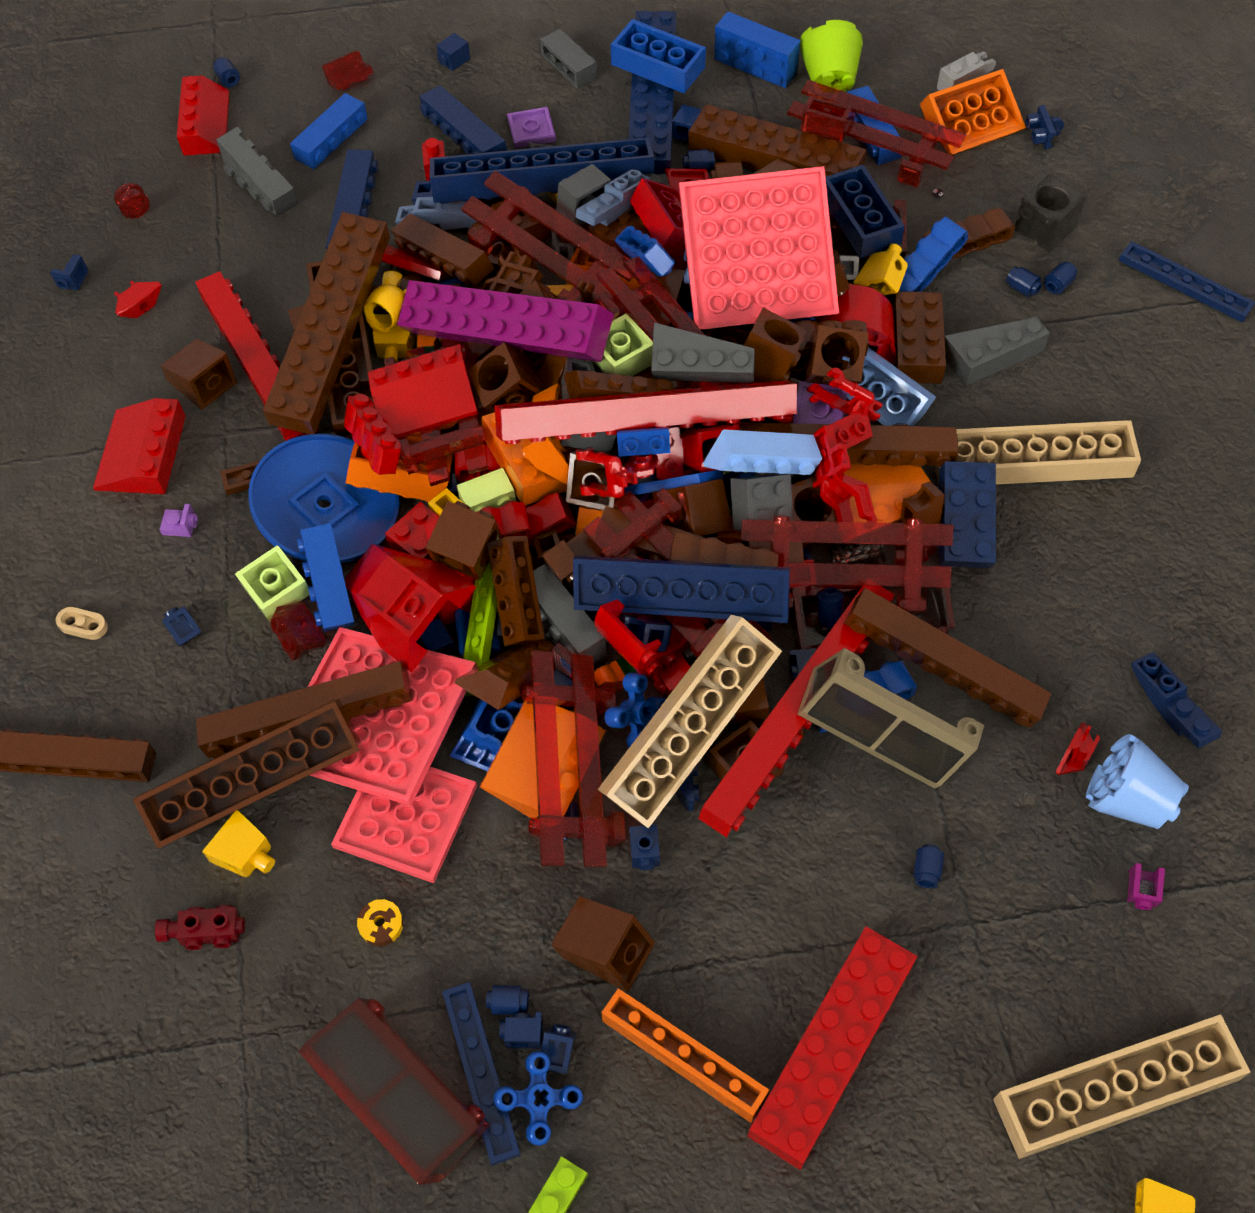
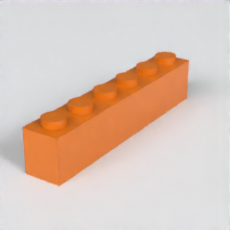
[601,988,769,1123]

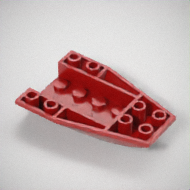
[344,544,476,672]

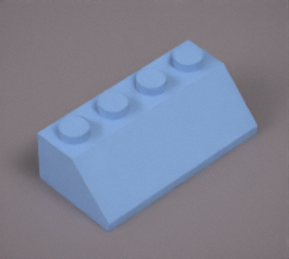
[842,347,936,426]
[703,429,822,475]

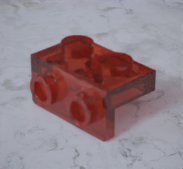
[322,50,373,90]
[270,602,326,661]

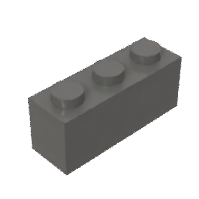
[540,29,598,89]

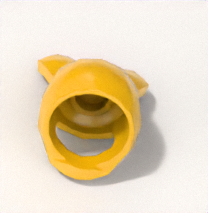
[364,271,407,333]

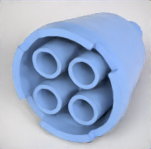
[1086,734,1189,829]

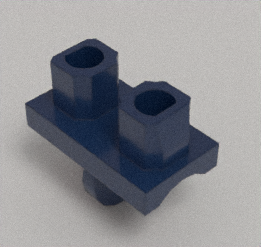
[1025,105,1064,149]

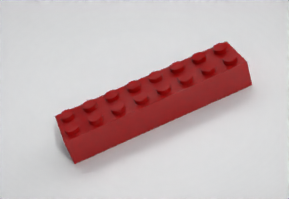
[748,926,918,1170]

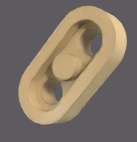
[56,607,108,640]

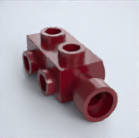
[155,905,245,950]

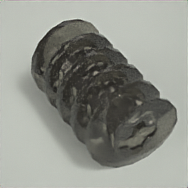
[829,534,886,577]

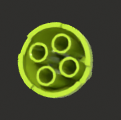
[800,20,863,98]

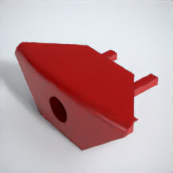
[114,281,162,319]
[1056,722,1100,775]

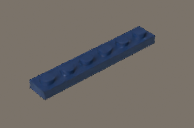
[1119,241,1255,323]
[442,982,521,1166]

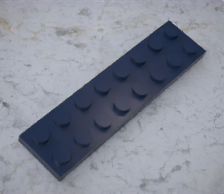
[573,555,790,623]

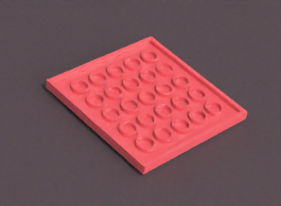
[679,166,839,331]
[308,627,478,806]

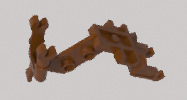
[464,251,597,304]

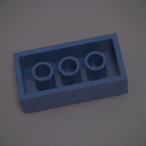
[825,165,905,259]
[939,461,996,568]

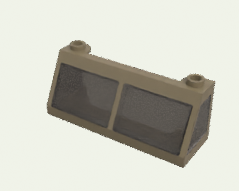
[797,648,984,789]

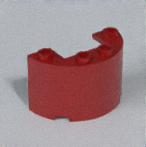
[815,284,896,366]
[594,599,709,677]

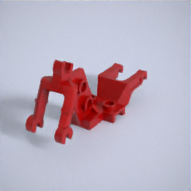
[807,368,882,541]
[576,424,740,498]

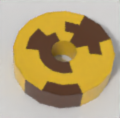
[357,899,403,946]

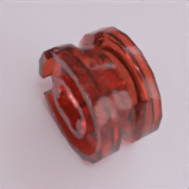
[114,183,150,219]

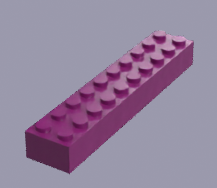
[397,280,614,362]

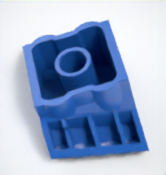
[450,695,526,771]

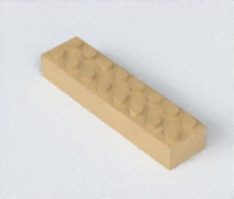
[935,420,1141,487]
[598,615,782,828]
[993,1014,1251,1159]

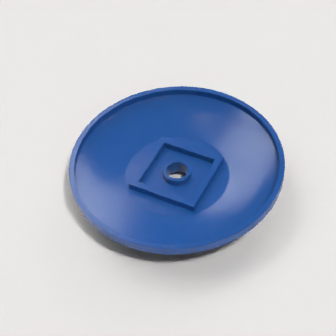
[248,434,400,563]

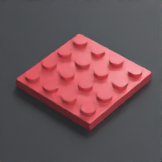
[331,767,477,883]

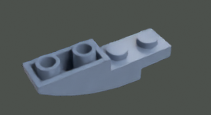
[576,169,650,226]
[395,197,487,230]

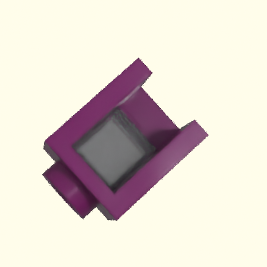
[1127,863,1165,910]

